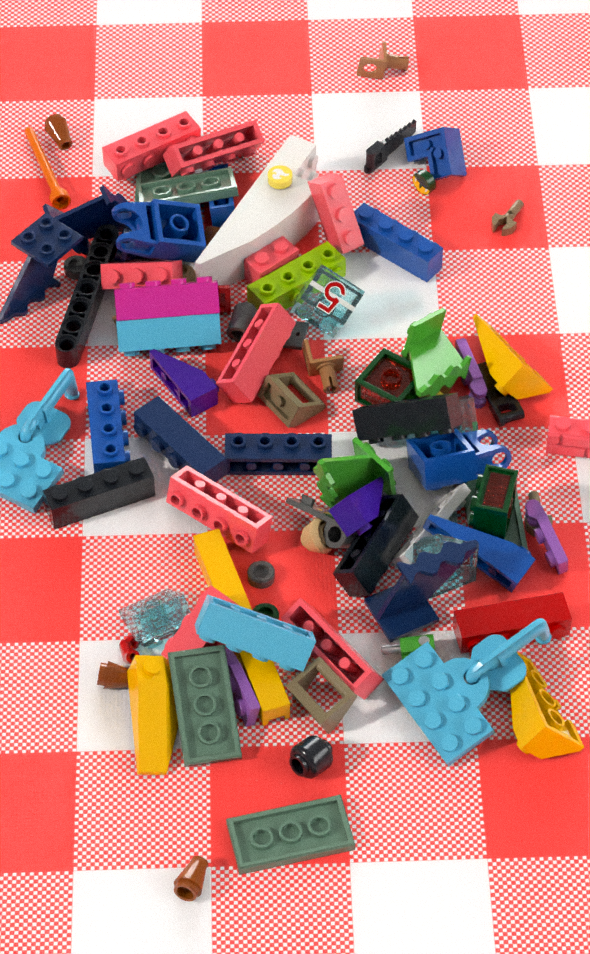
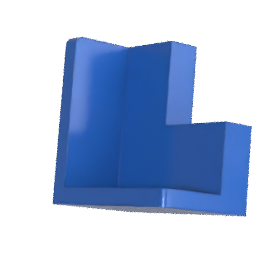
[404,127,467,180]

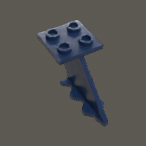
[42,185,130,256]
[0,213,83,324]
[364,540,479,643]

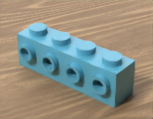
[116,313,222,356]
[195,594,316,672]

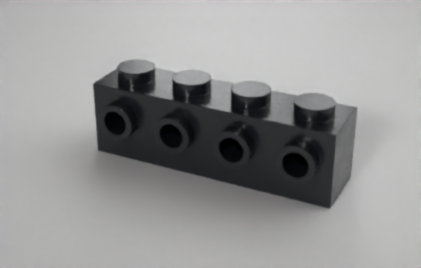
[352,392,463,444]
[43,457,155,530]
[332,494,419,597]

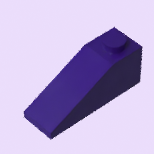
[149,349,219,417]
[329,476,384,537]

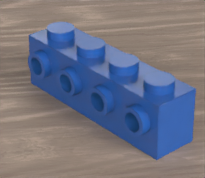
[354,203,443,282]
[86,379,131,473]

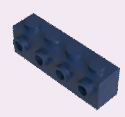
[133,396,227,482]
[225,433,332,475]

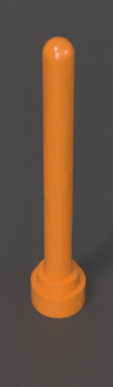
[24,127,71,210]

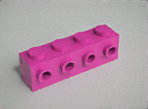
[114,276,220,321]

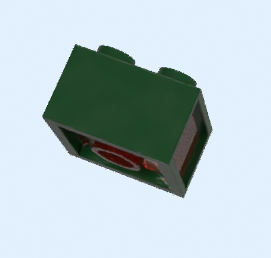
[355,348,419,406]
[468,464,518,540]

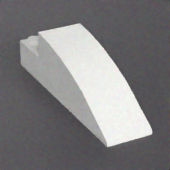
[195,134,320,285]

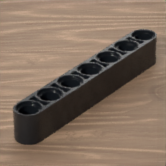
[55,224,119,368]

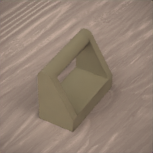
[257,372,326,428]
[286,657,357,734]

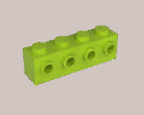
[247,241,346,310]

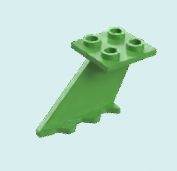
[401,307,472,397]
[313,437,397,508]

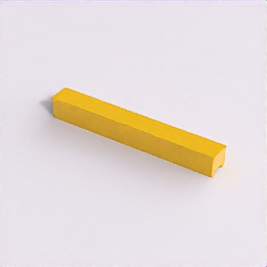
[193,529,290,726]

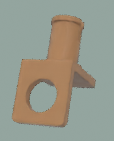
[357,41,409,80]
[303,339,344,394]

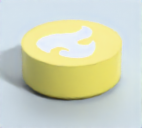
[268,165,292,189]

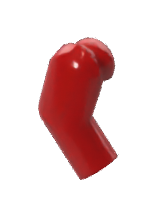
[119,635,140,664]

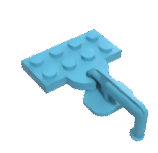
[0,368,80,514]
[382,618,551,767]

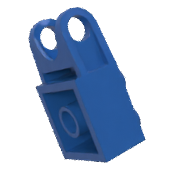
[111,199,206,263]
[406,429,512,491]

